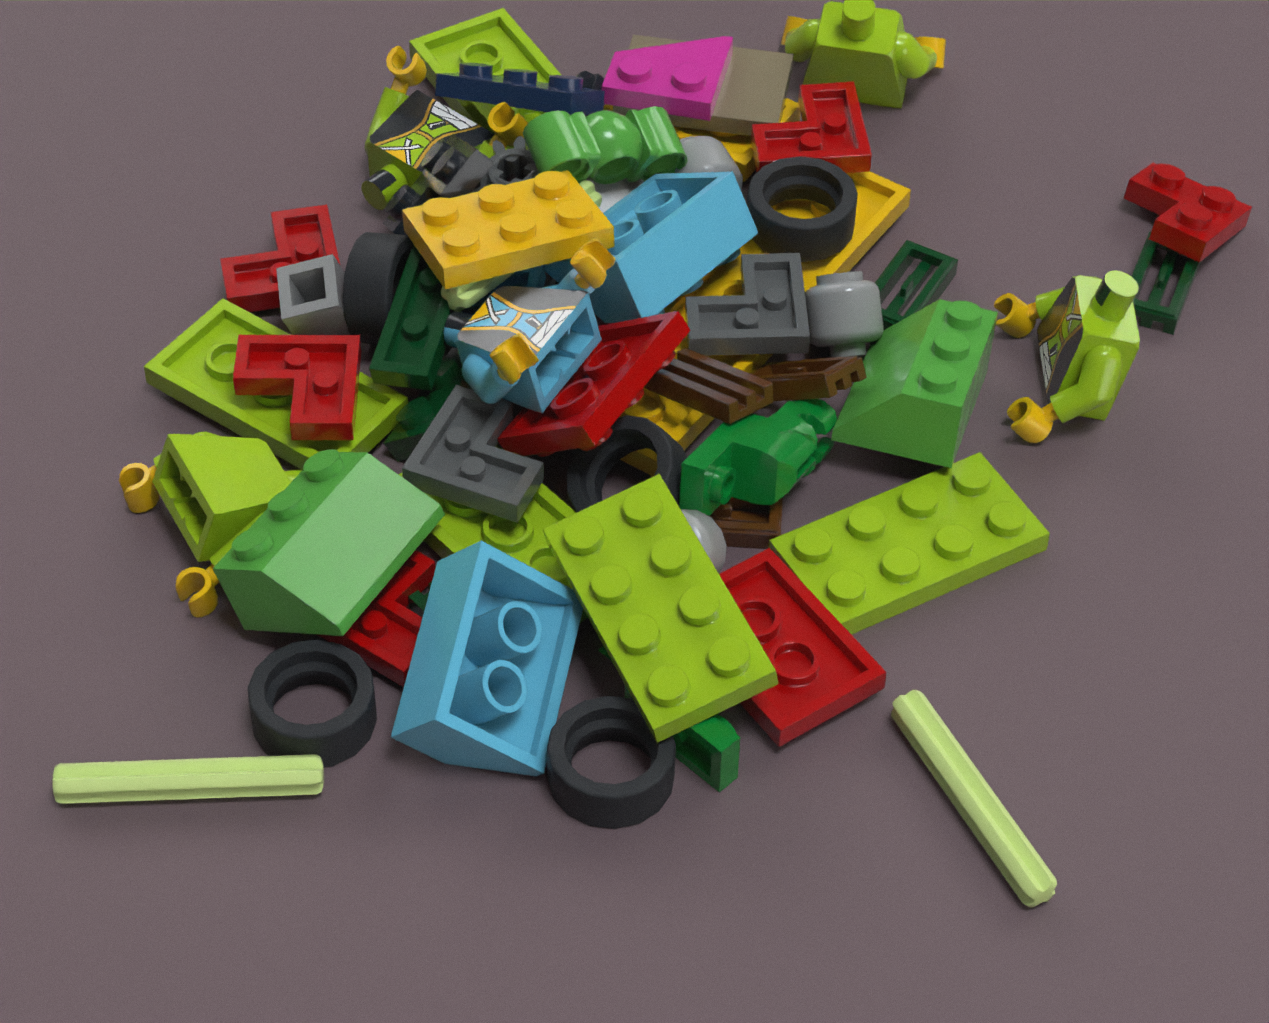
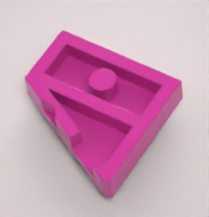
[602,36,733,121]

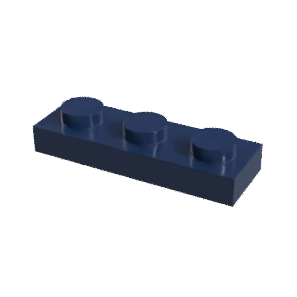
[435,63,605,115]

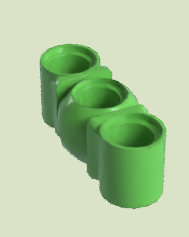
[522,106,688,184]

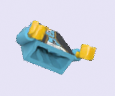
[444,238,616,413]

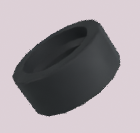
[747,156,858,262]
[343,232,413,344]
[566,415,687,512]
[247,639,377,767]
[547,696,676,829]

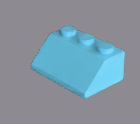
[544,172,758,323]
[391,541,583,776]

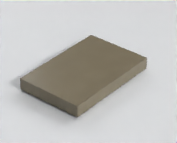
[613,34,794,136]

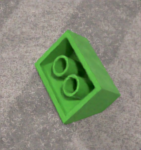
[831,299,998,468]
[213,449,445,636]

